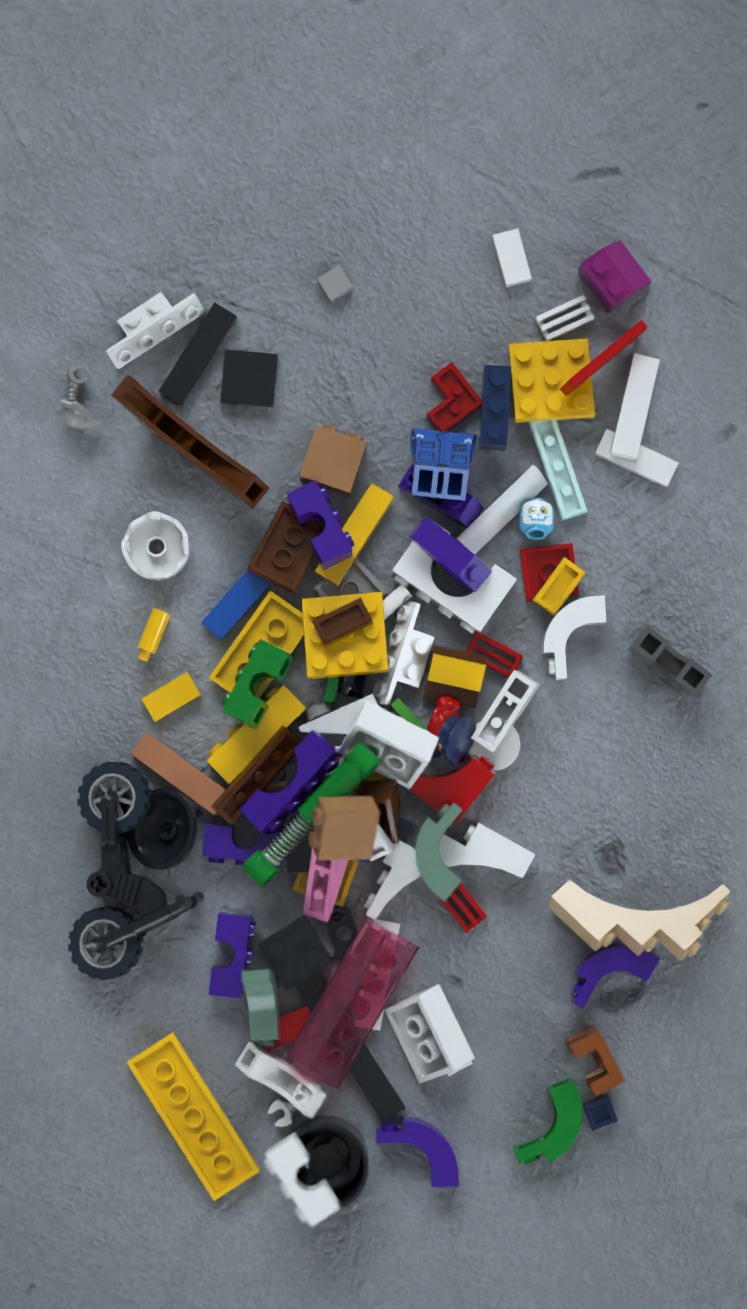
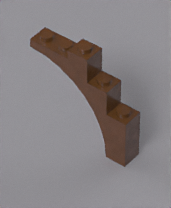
[111,374,270,509]

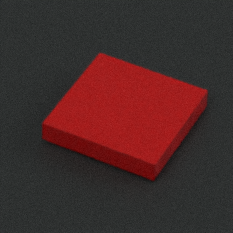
[519,543,579,602]

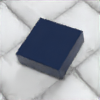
[582,1094,618,1130]

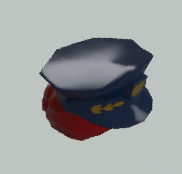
[426,696,476,766]

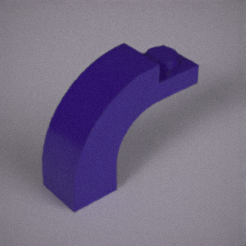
[570,944,660,1009]
[376,1116,459,1187]

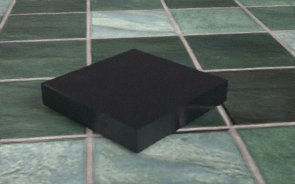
[220,349,278,408]

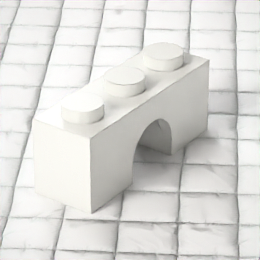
[264,1132,340,1227]

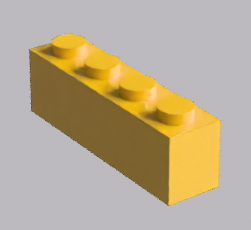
[207,685,307,784]

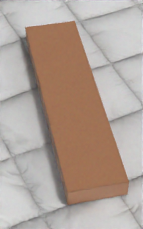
[130,732,226,816]

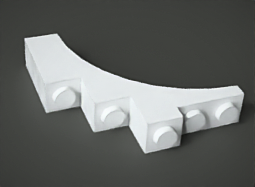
[363,822,536,920]

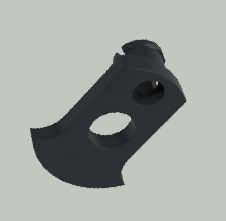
[326,906,369,961]

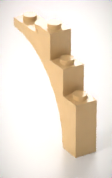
[549,880,731,961]

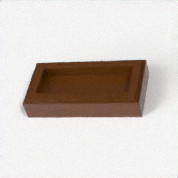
[312,597,373,647]

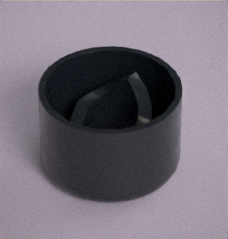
[291,1115,369,1210]

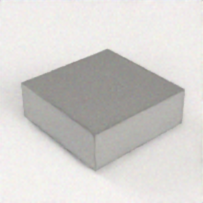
[317,265,353,303]

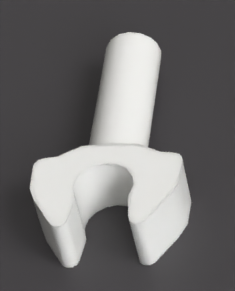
[268,1098,298,1127]

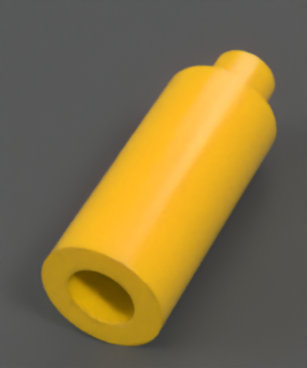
[137,608,171,662]

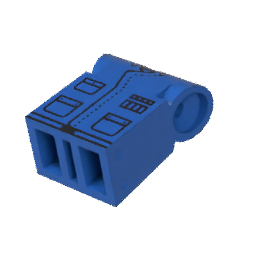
[411,428,477,501]

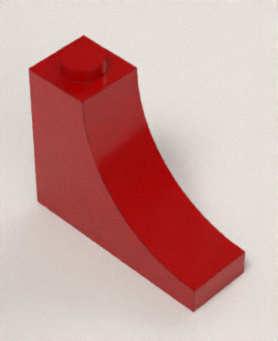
[410,755,496,825]

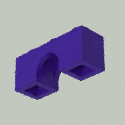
[287,480,355,570]
[202,823,285,866]
[208,912,256,999]

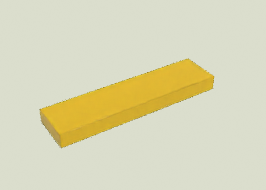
[315,483,394,587]

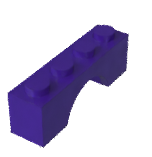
[240,730,343,835]

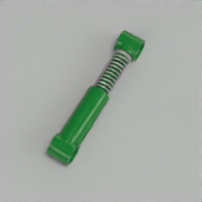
[241,742,382,888]

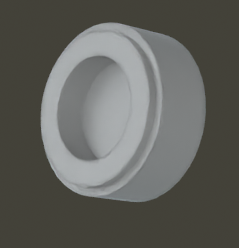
[305,702,333,722]

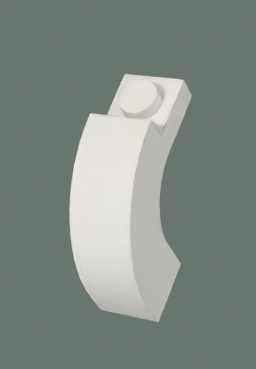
[542,595,606,680]
[235,1042,326,1118]

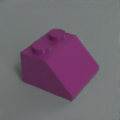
[578,240,652,313]

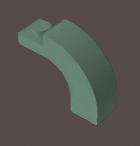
[416,802,462,902]

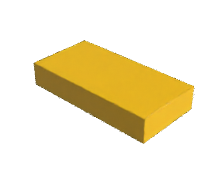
[532,557,586,616]
[428,653,486,692]
[142,672,201,722]

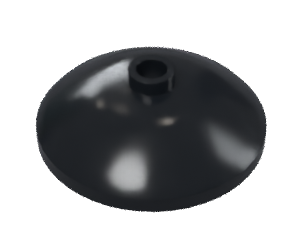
[127,788,197,870]

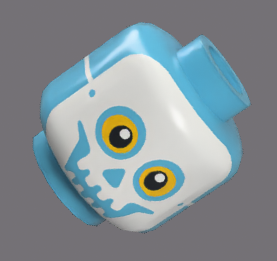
[519,498,554,540]

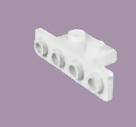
[106,292,205,369]
[373,601,434,706]

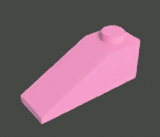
[303,848,348,922]

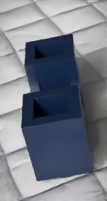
[479,365,511,451]

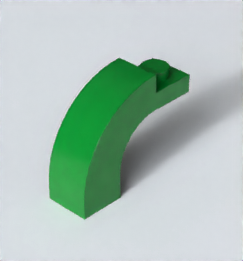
[513,1077,582,1164]

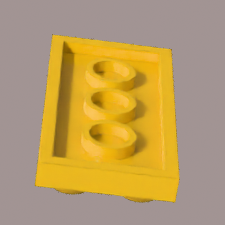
[208,590,304,699]

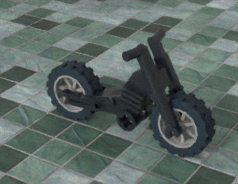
[68,762,204,980]

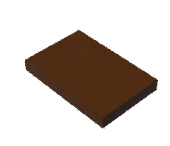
[247,501,325,595]

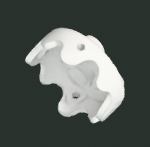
[121,511,190,580]

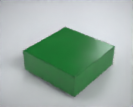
[324,677,340,704]

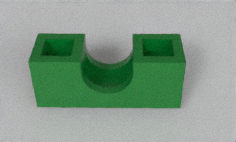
[222,639,294,730]

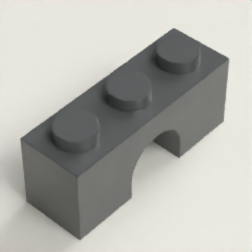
[628,626,712,697]

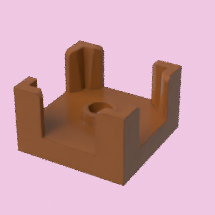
[565,1025,625,1096]

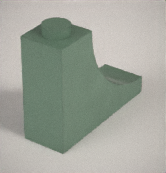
[242,970,281,1046]

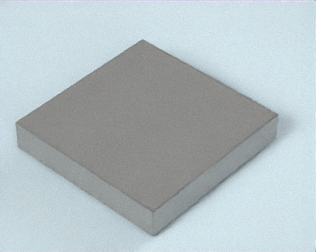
[313,558,388,598]

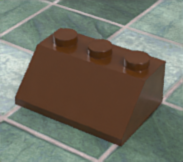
[314,780,400,843]

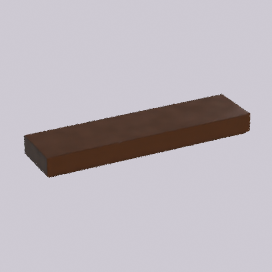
[211,725,301,825]

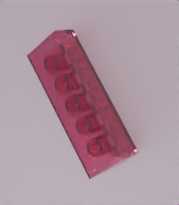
[284,917,419,1089]

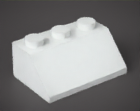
[338,700,439,789]
[384,984,475,1083]

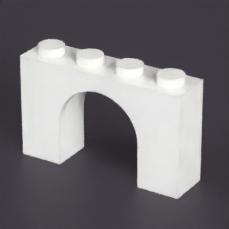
[392,520,517,634]

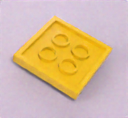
[508,339,595,423]
[302,592,389,679]

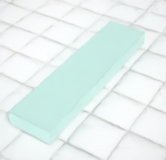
[528,420,588,521]

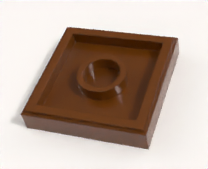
[423,645,486,708]

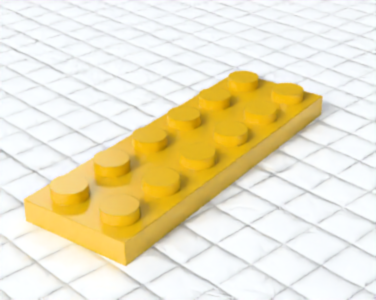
[127,1032,260,1201]

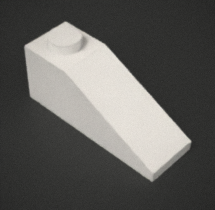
[471,670,540,753]
[299,694,377,735]

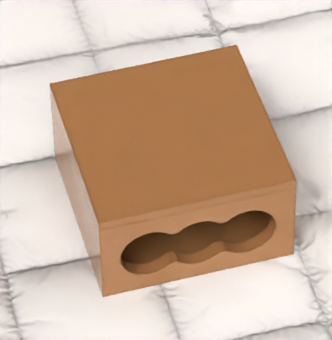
[299,424,367,497]
[309,796,380,861]

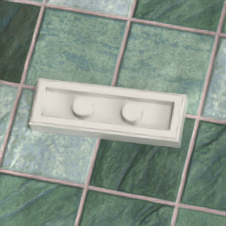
[595,429,678,488]

